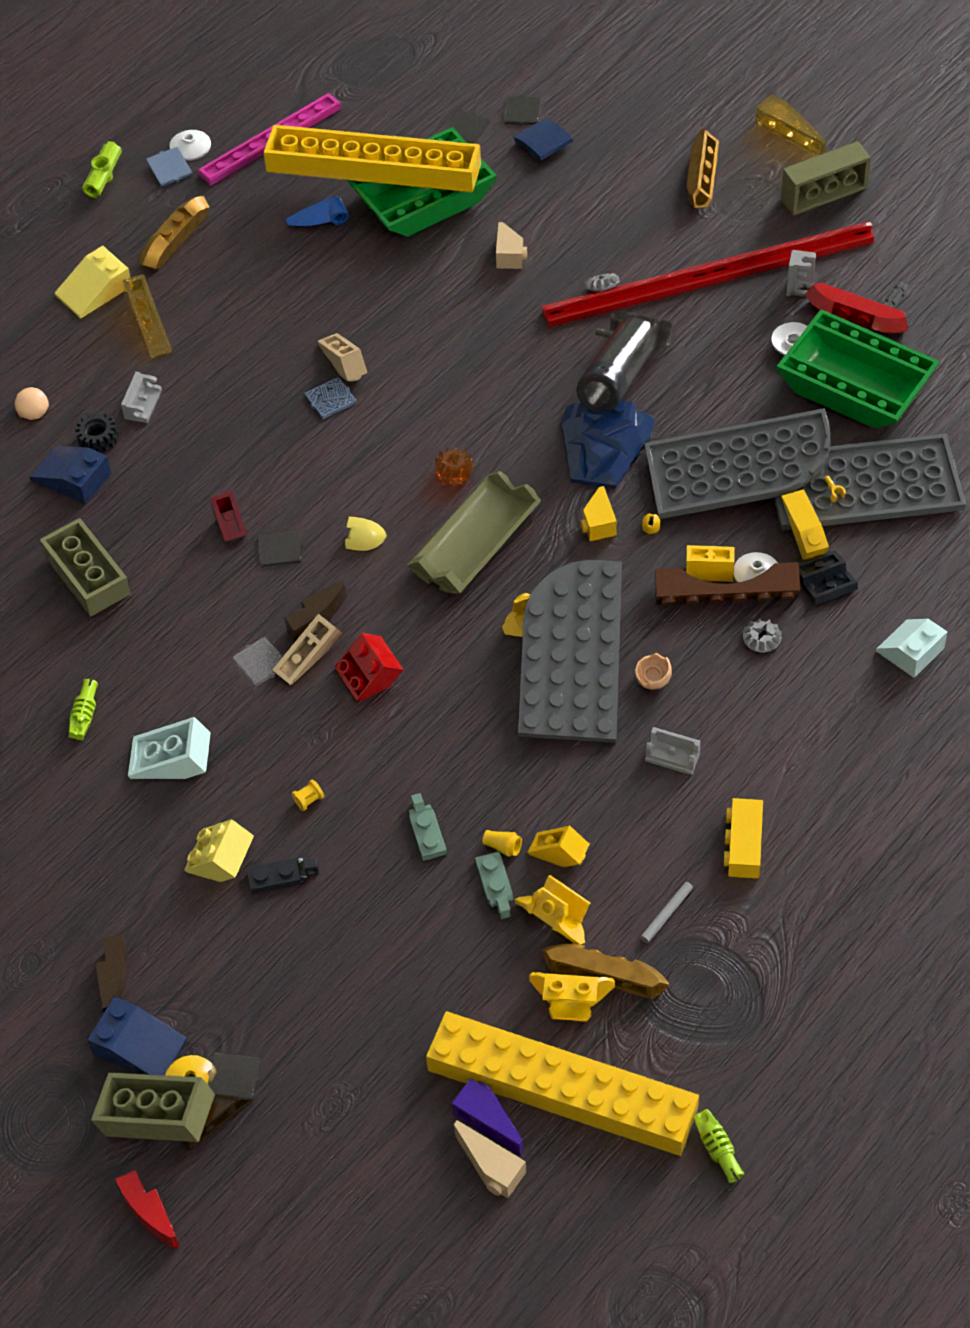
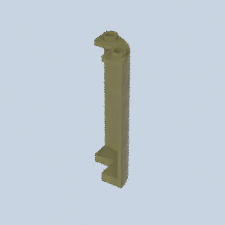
[407,471,541,594]

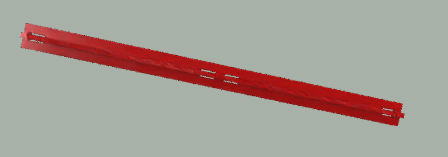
[542,222,875,327]

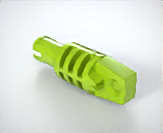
[68,679,98,740]
[694,1109,744,1183]

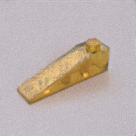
[755,94,826,156]
[123,274,172,358]

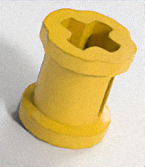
[291,779,324,811]

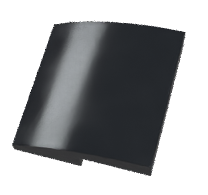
[798,550,858,605]

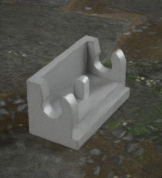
[786,250,816,297]
[121,372,162,423]
[645,727,700,775]

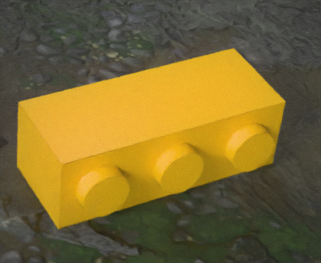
[724,798,763,879]

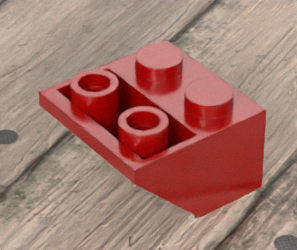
[334,633,404,701]

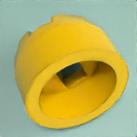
[642,513,661,534]

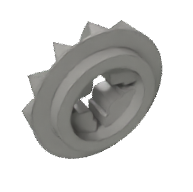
[585,273,620,291]
[743,618,781,652]

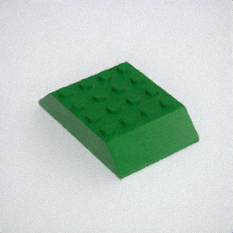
[346,127,497,236]
[777,309,940,429]

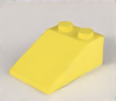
[55,246,132,319]

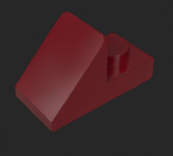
[210,490,247,542]

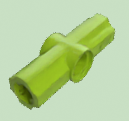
[82,141,122,198]

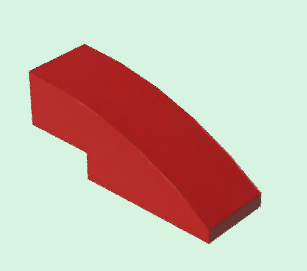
[115,1170,179,1249]

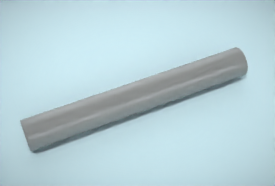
[640,882,693,943]

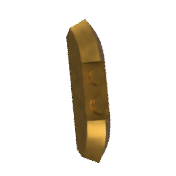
[687,128,719,208]
[138,196,210,269]
[542,944,670,999]

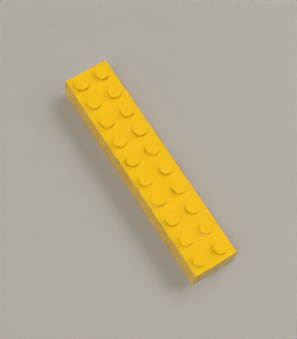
[264,125,481,192]
[426,1011,699,1156]

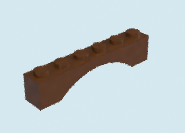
[654,562,800,605]

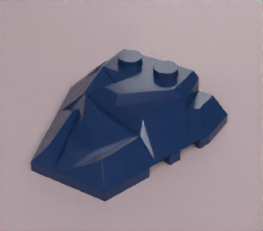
[562,401,654,489]

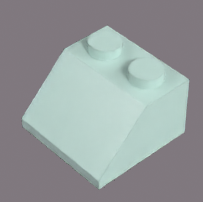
[876,619,947,678]

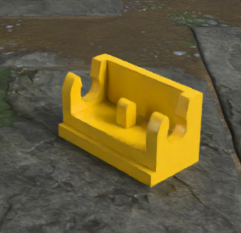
[686,545,734,582]

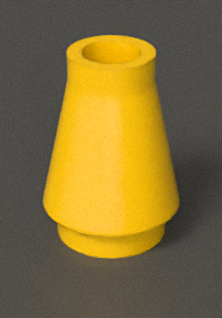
[482,830,522,857]

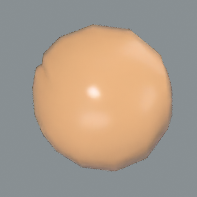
[15,387,49,420]
[635,653,672,690]

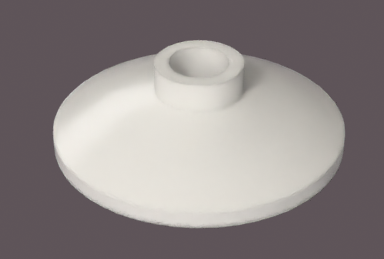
[170,130,211,160]
[772,322,807,355]
[734,552,778,583]

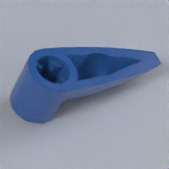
[286,196,349,226]

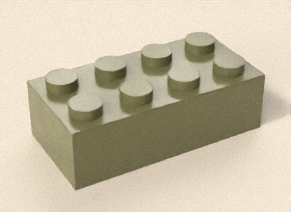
[781,141,871,215]
[39,518,131,617]
[91,1073,215,1142]

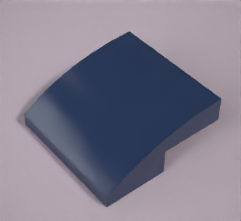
[513,118,573,160]

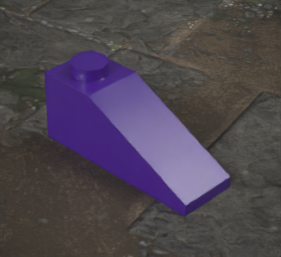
[452,1078,523,1156]

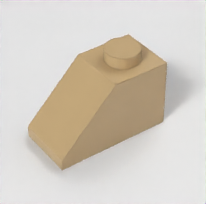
[496,222,527,269]

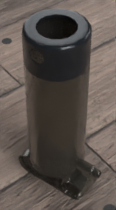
[576,311,673,413]

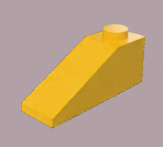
[781,489,829,561]

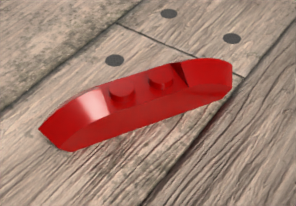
[805,283,908,334]

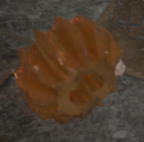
[435,447,474,485]

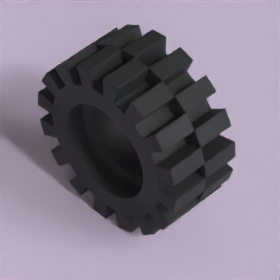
[75,412,118,454]

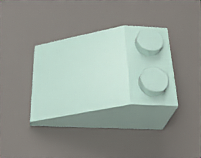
[128,717,210,779]

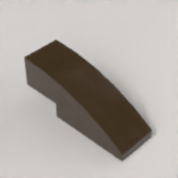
[285,580,346,642]
[95,934,128,1012]

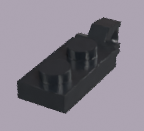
[247,858,319,894]

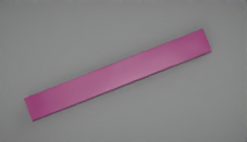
[198,93,341,186]

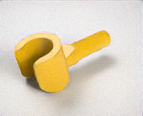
[824,476,846,502]

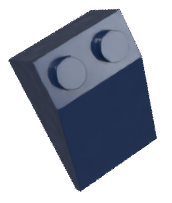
[29,446,111,504]
[88,997,187,1075]

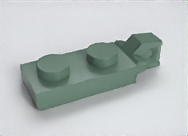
[409,793,447,861]
[475,852,513,919]

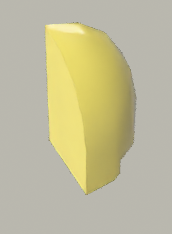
[345,516,387,551]

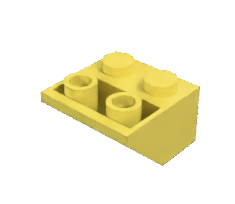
[184,819,254,882]

